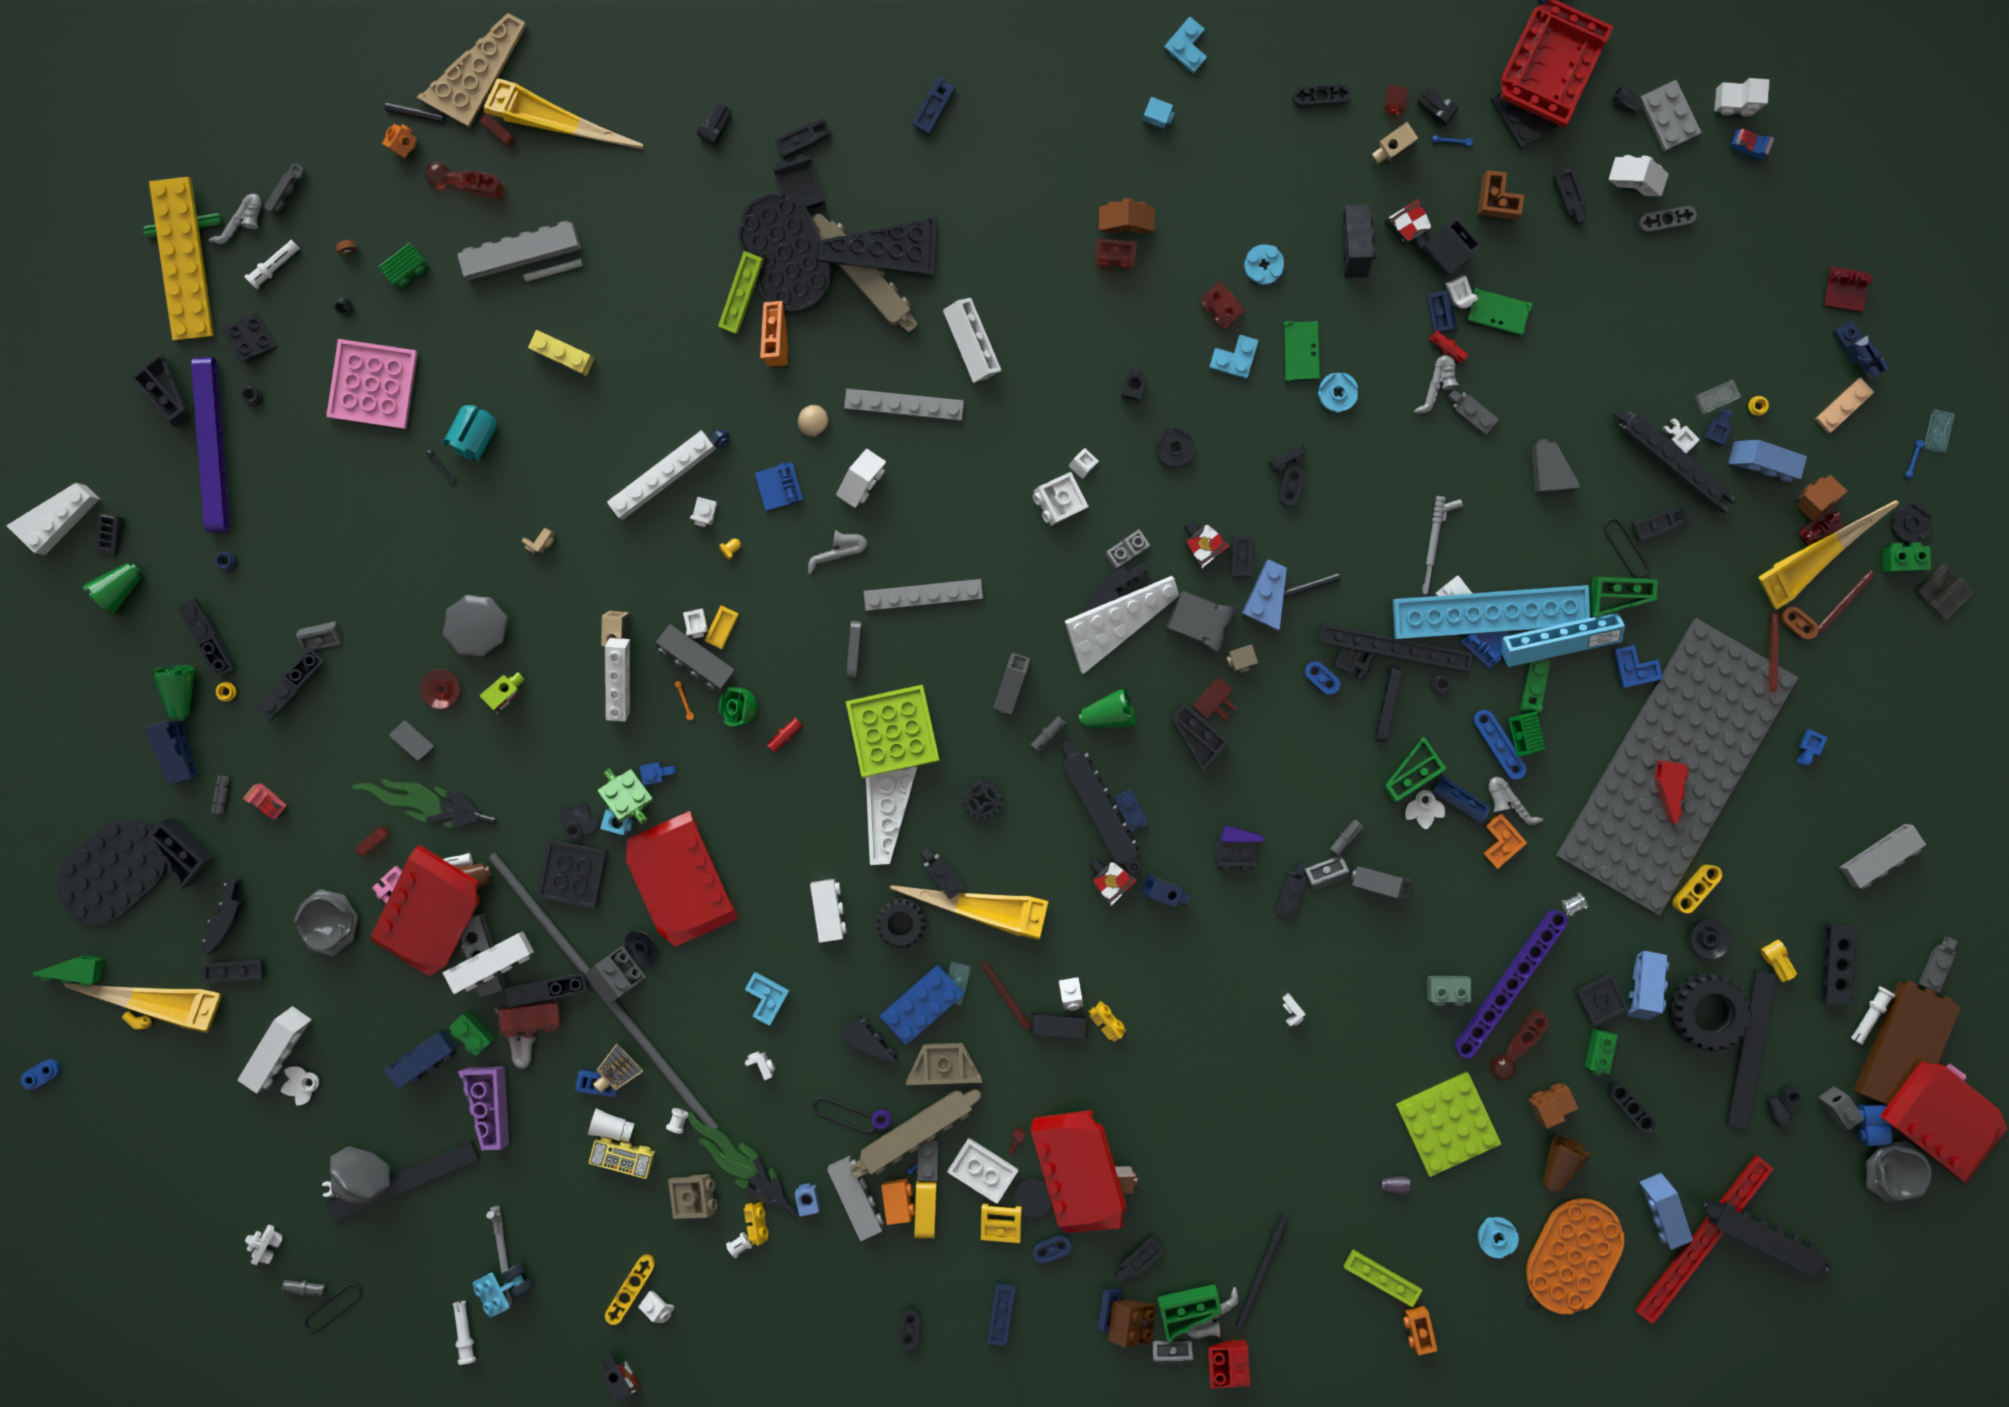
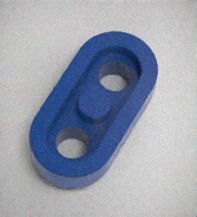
[1305,662,1340,694]
[21,1059,61,1090]

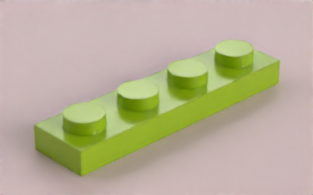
[718,251,764,334]
[1343,1249,1423,1307]

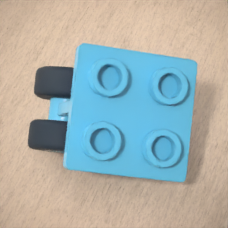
[473,1263,533,1318]

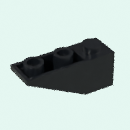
[840,1015,898,1063]

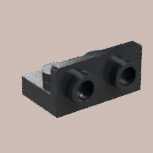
[1215,841,1257,870]

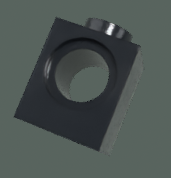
[1121,370,1147,402]

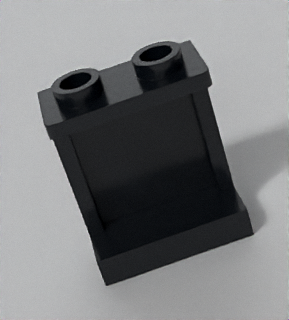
[773,155,826,211]

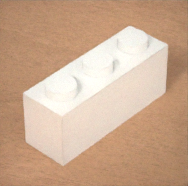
[810,879,847,942]

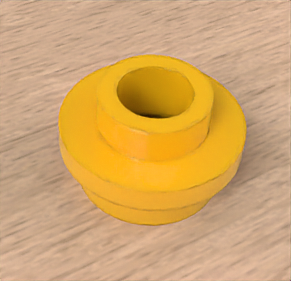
[1748,396,1769,416]
[216,682,237,702]

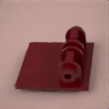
[1824,266,1873,312]
[1798,508,1845,546]

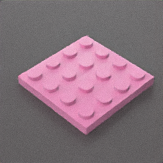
[326,339,418,429]

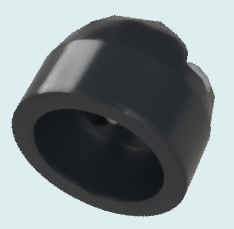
[334,297,352,315]

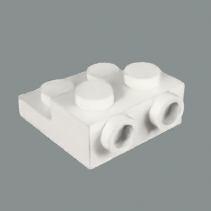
[1033,472,1088,526]

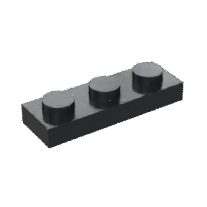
[201,959,264,983]

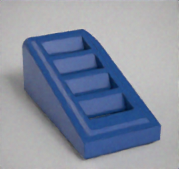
[575,1069,618,1097]

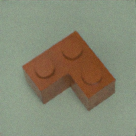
[1477,170,1524,220]
[1099,198,1155,234]
[1797,475,1847,522]
[1528,1083,1578,1129]

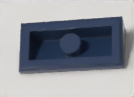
[1427,290,1458,333]

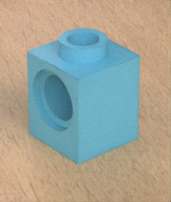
[1143,97,1174,129]
[600,809,633,835]

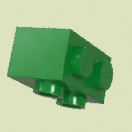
[1883,543,1931,572]
[449,1011,496,1056]

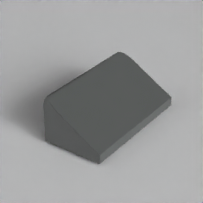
[296,621,341,653]
[389,720,435,761]
[1305,855,1350,891]
[1152,1340,1193,1365]

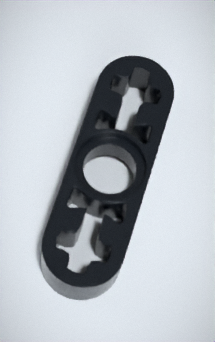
[1292,84,1351,107]

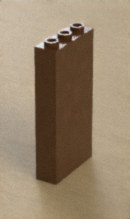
[1854,980,1961,1105]

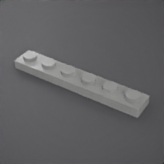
[844,389,964,421]
[864,579,983,611]

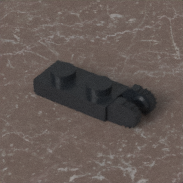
[774,118,832,158]
[1632,505,1690,542]

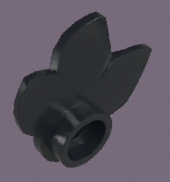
[560,802,599,840]

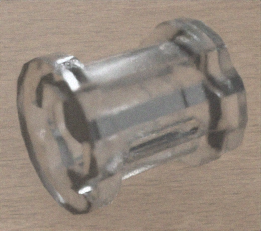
[1561,892,1588,917]

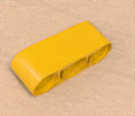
[1672,864,1722,913]
[914,1181,937,1239]

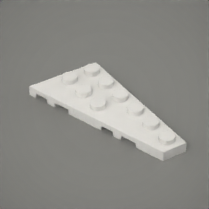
[1065,576,1179,674]
[866,767,917,865]

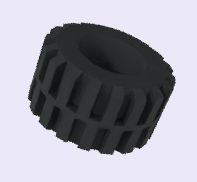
[876,898,926,949]

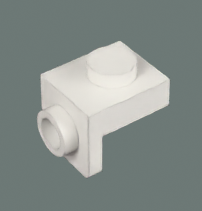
[1446,275,1478,308]
[683,609,708,639]
[1059,978,1083,1011]
[745,1051,775,1080]
[639,1291,674,1323]

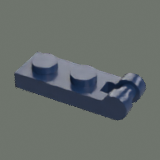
[912,77,956,135]

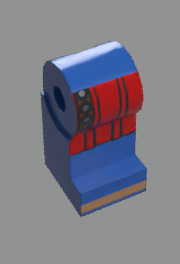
[1731,129,1775,160]

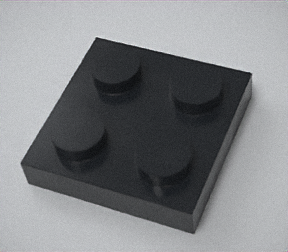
[1575,973,1630,1026]

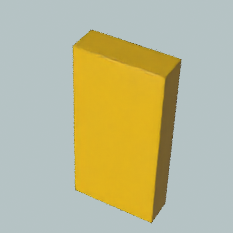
[704,606,739,649]

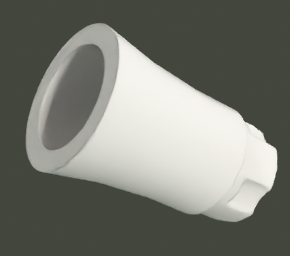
[588,1108,634,1142]

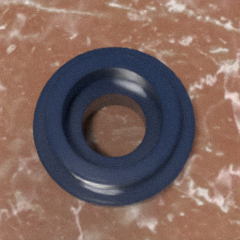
[711,429,730,447]
[215,551,236,571]

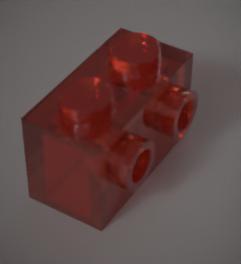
[1095,238,1137,269]
[1201,280,1246,329]

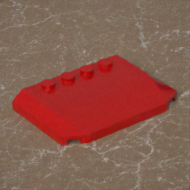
[1501,0,1614,128]
[626,811,739,947]
[371,845,479,976]
[1879,1061,2008,1184]
[1031,1110,1126,1233]

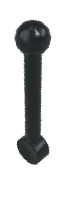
[426,450,456,483]

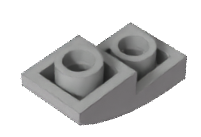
[1105,529,1150,569]

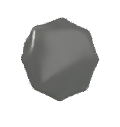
[443,595,507,656]
[294,889,359,956]
[1866,1140,1931,1203]
[330,1146,390,1205]

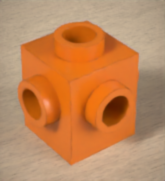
[382,124,417,158]

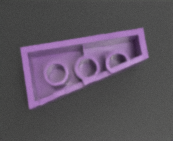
[458,1066,509,1150]

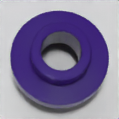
[872,1109,891,1130]

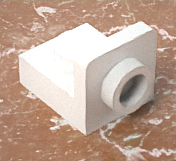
[690,497,718,527]
[1283,993,1306,1026]

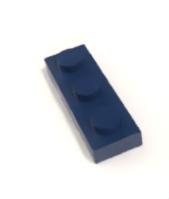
[1432,775,1491,824]
[987,1283,1015,1346]

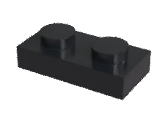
[1231,536,1253,577]

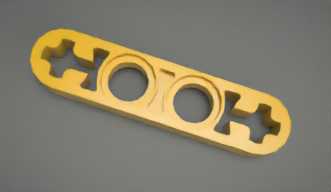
[605,1255,655,1325]

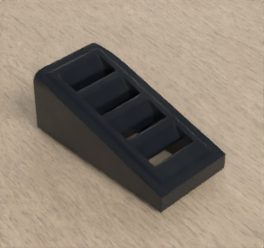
[95,513,124,556]

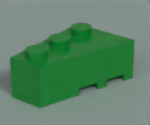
[1590,576,1658,617]
[1384,737,1446,804]
[1158,1284,1222,1343]

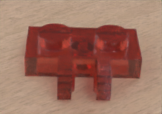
[1192,676,1237,720]

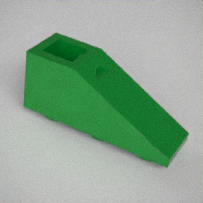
[33,956,104,987]

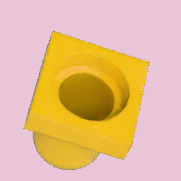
[719,539,741,560]

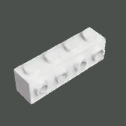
[943,298,1001,383]

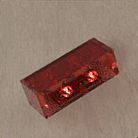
[498,1001,561,1037]

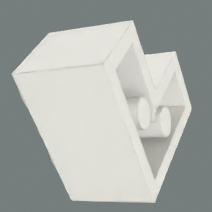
[1715,78,1769,117]
[1608,155,1668,196]
[836,449,886,508]

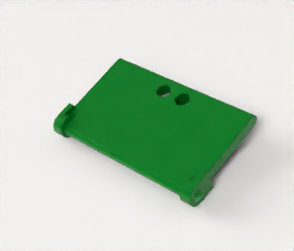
[1467,287,1532,335]
[1283,321,1320,382]

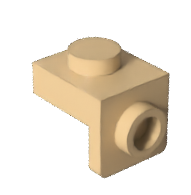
[522,528,555,554]

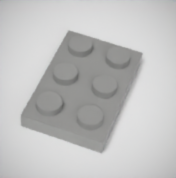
[1639,80,1702,151]

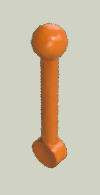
[675,681,694,720]

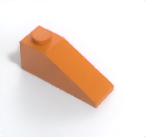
[760,301,788,367]

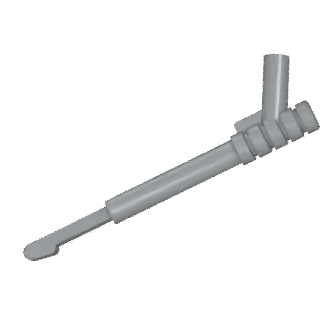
[1422,496,1463,594]
[487,1206,513,1304]

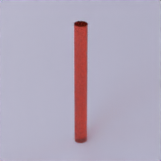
[1818,570,1875,633]
[1769,614,1779,692]
[980,960,1031,1030]

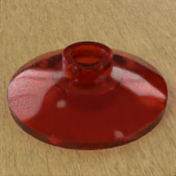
[420,669,460,709]

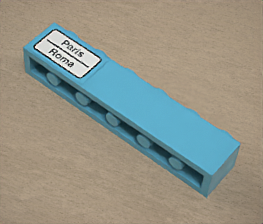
[1501,612,1625,667]

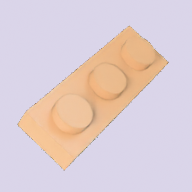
[1815,378,1874,433]

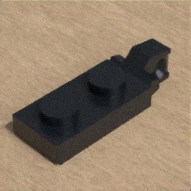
[1553,168,1587,225]
[921,848,965,900]
[1274,863,1306,919]
[1115,1235,1165,1282]

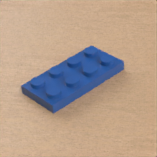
[880,964,964,1045]

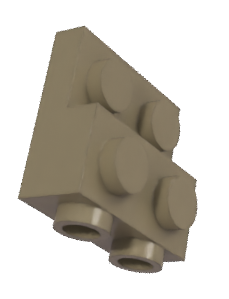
[668,1174,717,1219]

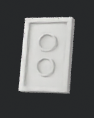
[947,1137,1018,1204]

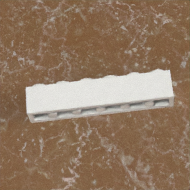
[607,430,716,520]

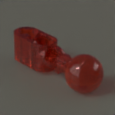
[425,162,505,198]
[1490,1010,1549,1080]

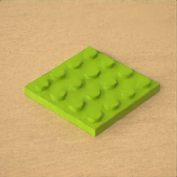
[846,685,940,778]
[1396,1071,1501,1177]

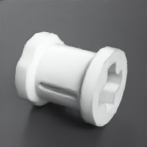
[666,1108,689,1134]
[726,1232,752,1258]

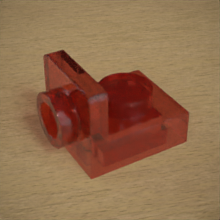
[1383,84,1408,114]

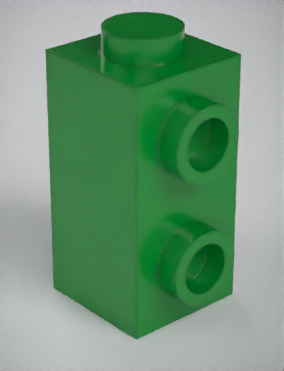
[1585,1028,1618,1076]

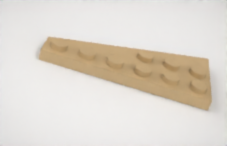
[417,13,527,128]

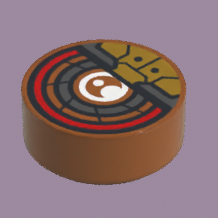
[335,240,357,256]

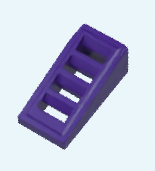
[1220,825,1263,842]

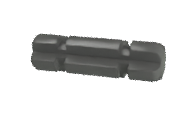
[211,776,230,814]

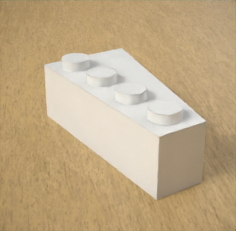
[7,483,100,555]
[443,931,534,994]
[237,1006,312,1094]

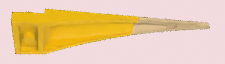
[484,78,644,149]
[1758,501,1899,610]
[890,885,1048,940]
[64,983,222,1033]

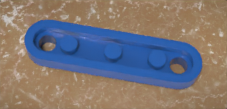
[1473,710,1526,779]

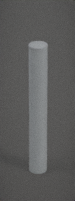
[524,258,583,282]

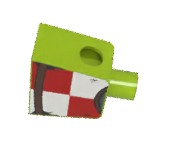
[480,671,525,714]

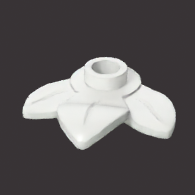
[1405,790,1445,829]
[281,1066,319,1105]

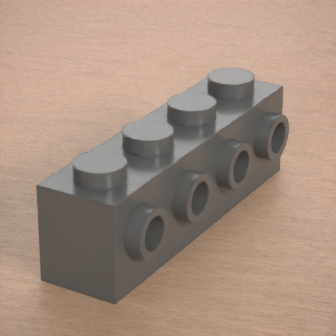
[655,624,734,692]

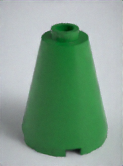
[82,563,141,616]
[153,665,195,721]
[1079,688,1136,728]

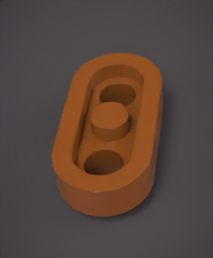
[1781,607,1819,640]

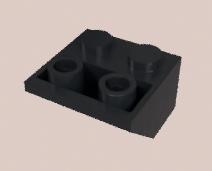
[1423,215,1483,276]

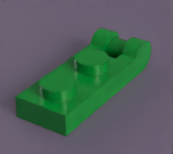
[1520,659,1551,715]

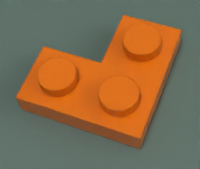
[1483,813,1527,869]

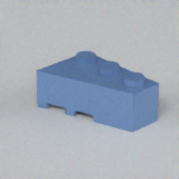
[1728,440,1807,482]
[1241,560,1287,631]
[1626,951,1669,1020]
[1640,1173,1693,1250]

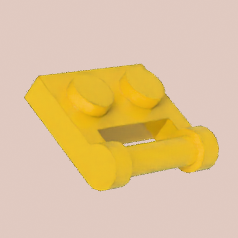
[981,1204,1022,1243]

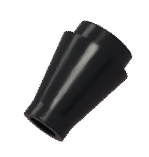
[1612,85,1643,114]
[1767,1096,1793,1127]

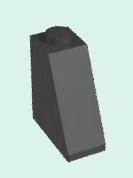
[1531,439,1580,493]
[993,653,1030,715]
[1351,866,1412,899]

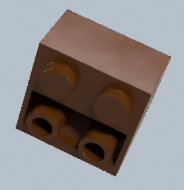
[1108,1300,1157,1348]

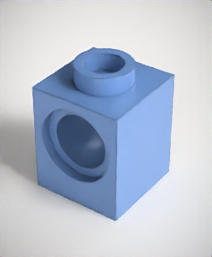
[795,1183,821,1216]

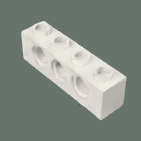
[605,638,630,721]

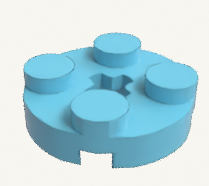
[1244,244,1284,285]
[1318,373,1358,413]
[1477,1217,1519,1258]

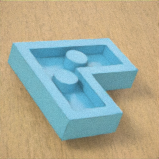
[1164,17,1207,74]
[1209,335,1258,379]
[745,972,789,1026]

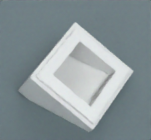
[1069,448,1099,478]

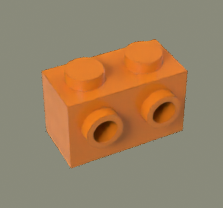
[881,1178,915,1225]
[1403,1306,1438,1356]

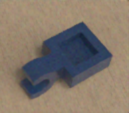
[1704,409,1733,445]

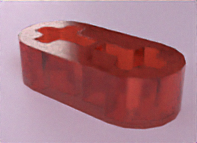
[480,114,515,146]
[354,826,390,857]

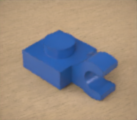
[1797,729,1828,766]
[640,762,676,785]

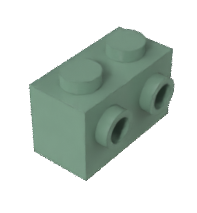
[1427,976,1471,1006]

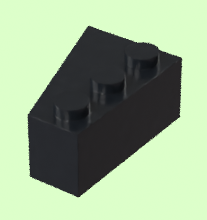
[1343,205,1376,278]
[129,353,190,427]
[1170,702,1229,771]
[148,817,215,890]

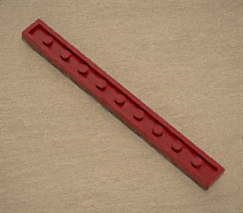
[1635,1155,1774,1324]

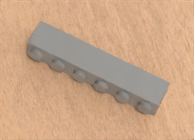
[457,221,582,280]

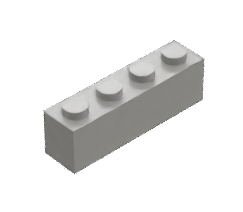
[1840,824,1926,889]
[827,1156,885,1241]

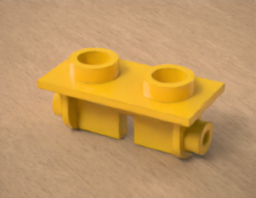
[1088,1001,1126,1042]
[744,1202,768,1246]

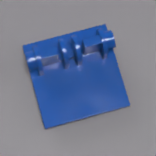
[755,462,803,511]
[1461,631,1511,668]

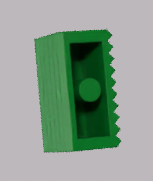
[378,242,428,288]
[1508,712,1545,756]

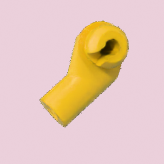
[122,1011,152,1030]

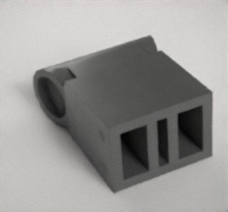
[1166,591,1236,653]

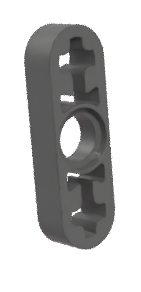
[1637,206,1697,233]
[846,621,862,678]

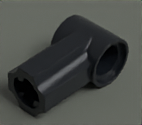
[1417,87,1458,126]
[697,102,732,145]

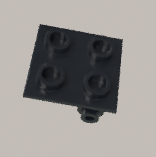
[220,313,277,363]

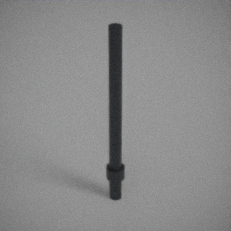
[1236,1216,1288,1328]

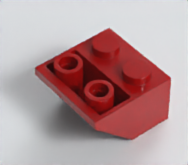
[1208,1340,1250,1388]

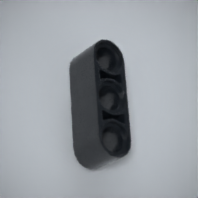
[1030,1013,1088,1038]
[1607,1082,1656,1133]

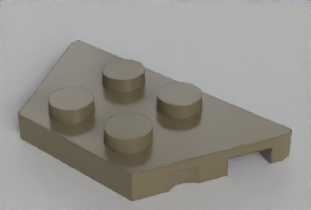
[906,1043,982,1085]

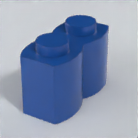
[1858,1103,1892,1146]

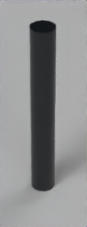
[384,102,445,123]
[1283,573,1340,598]

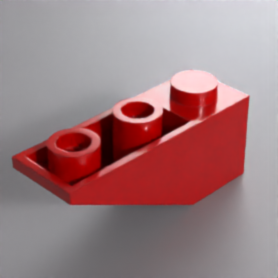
[1655,760,1689,824]

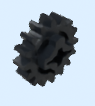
[961,777,1003,820]

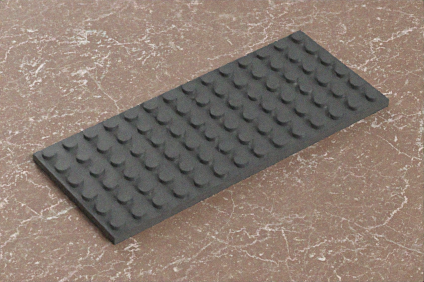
[1556,618,1798,915]

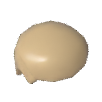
[797,405,829,437]

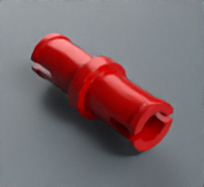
[1429,330,1468,364]
[767,717,803,753]

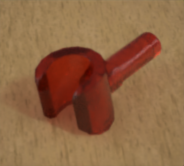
[1008,1127,1025,1155]

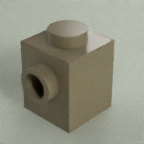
[1226,644,1258,673]

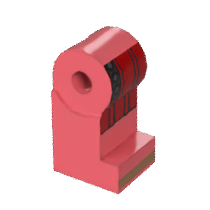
[243,783,286,819]

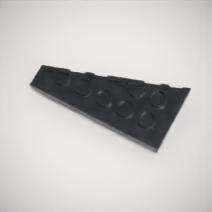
[817,217,937,276]

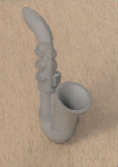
[209,194,262,244]
[1414,355,1459,413]
[808,530,867,574]
[1488,777,1543,825]
[494,1008,536,1069]
[1187,1287,1238,1339]

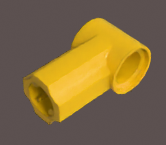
[1760,940,1797,982]

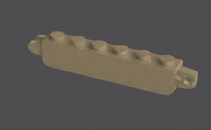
[814,214,918,333]
[850,1088,981,1178]

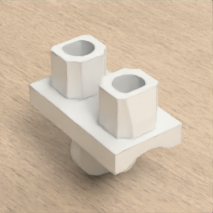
[245,1224,282,1265]

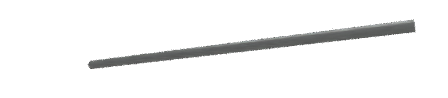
[487,853,719,1132]

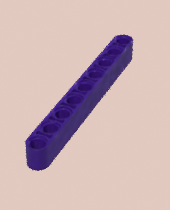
[191,357,230,533]
[1454,910,1568,1058]

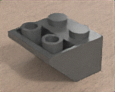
[585,946,646,1005]

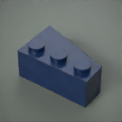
[144,721,199,785]
[384,1029,457,1089]

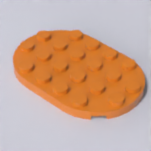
[1526,1198,1624,1314]

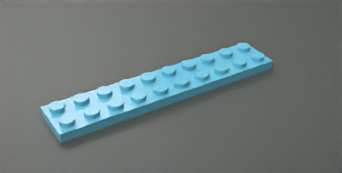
[1393,585,1590,639]

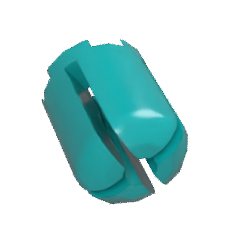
[442,405,497,462]

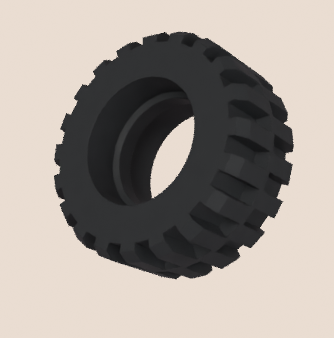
[1668,973,1752,1051]

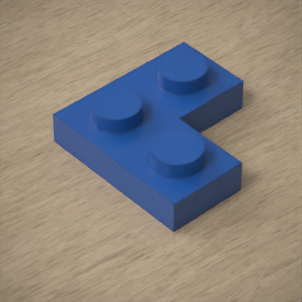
[1614,645,1663,688]

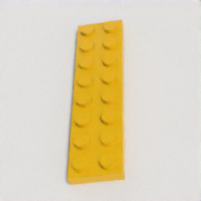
[149,177,214,341]

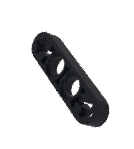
[1374,666,1402,743]

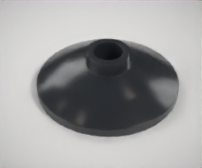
[1691,919,1731,959]
[625,930,658,967]

